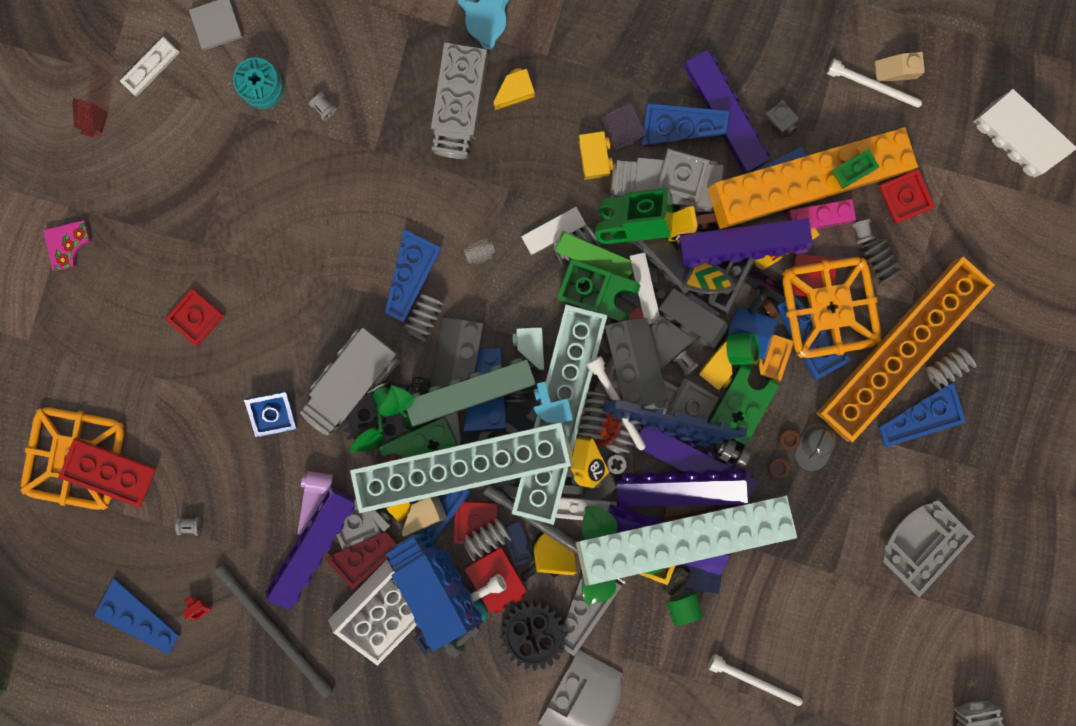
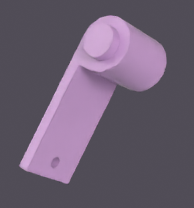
[297,471,333,534]

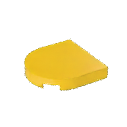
[534,533,577,575]

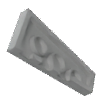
[561,575,622,656]

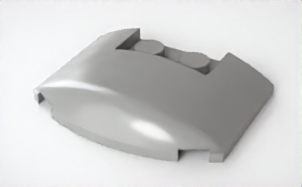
[882,500,975,597]
[538,649,623,726]

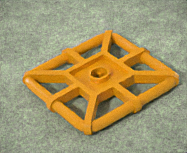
[782,257,882,358]
[20,407,125,510]

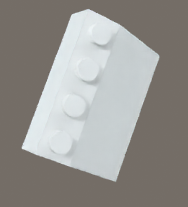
[973,89,1076,178]
[328,560,416,666]

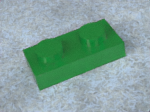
[831,149,879,189]

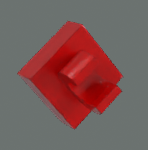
[182,595,212,622]

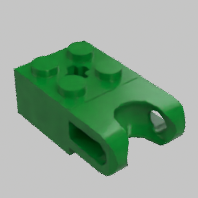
[595,188,674,244]
[557,259,641,322]
[708,365,779,446]
[378,416,459,458]

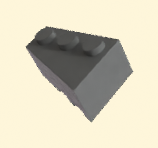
[708,258,755,316]
[659,288,729,351]

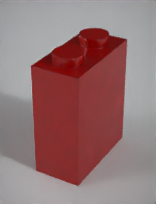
[465,545,527,613]

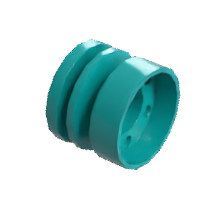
[233,57,284,109]

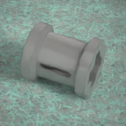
[309,93,337,121]
[852,219,876,244]
[672,349,699,377]
[607,454,626,474]
[175,516,202,536]

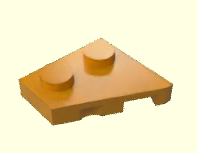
[759,335,793,382]

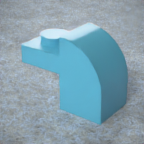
[534,382,573,424]

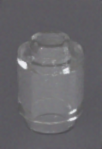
[463,239,496,265]

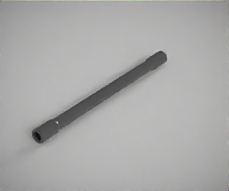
[483,484,629,586]
[213,564,334,699]

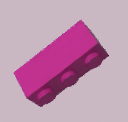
[785,199,856,230]

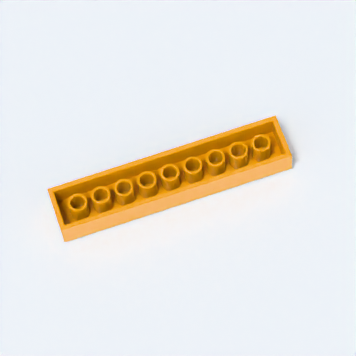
[707,127,918,229]
[816,257,995,442]

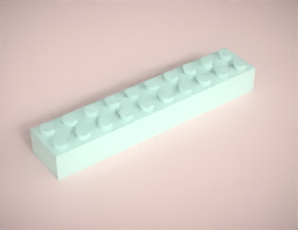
[512,305,607,525]
[350,422,574,513]
[576,496,797,585]

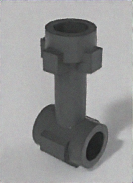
[444,626,481,658]

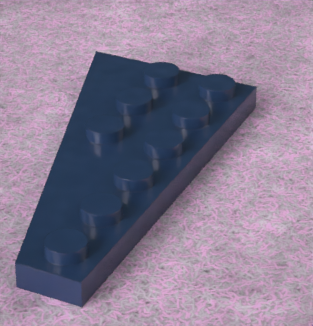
[603,400,747,447]

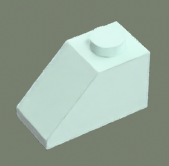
[513,327,544,370]

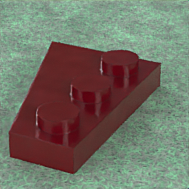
[325,531,398,590]

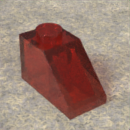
[72,98,108,138]

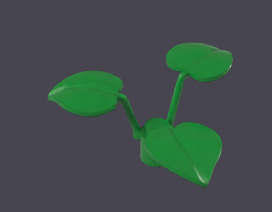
[349,385,427,453]
[581,506,665,605]

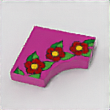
[43,220,91,271]

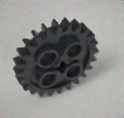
[342,388,410,457]
[499,600,568,671]

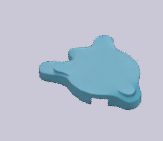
[458,0,510,50]

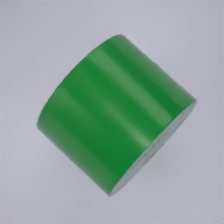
[726,332,760,366]
[666,591,704,626]

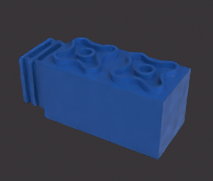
[386,532,484,652]

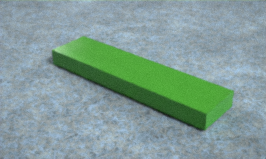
[554,231,633,279]

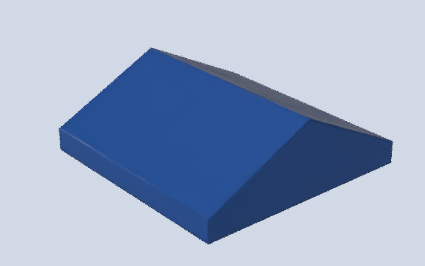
[726,307,779,360]
[244,391,297,437]

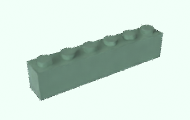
[407,358,535,427]

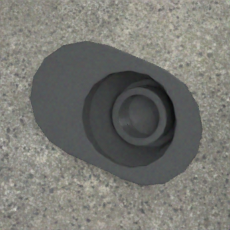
[795,422,836,471]

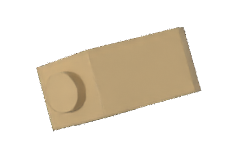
[874,52,925,82]
[402,496,447,537]

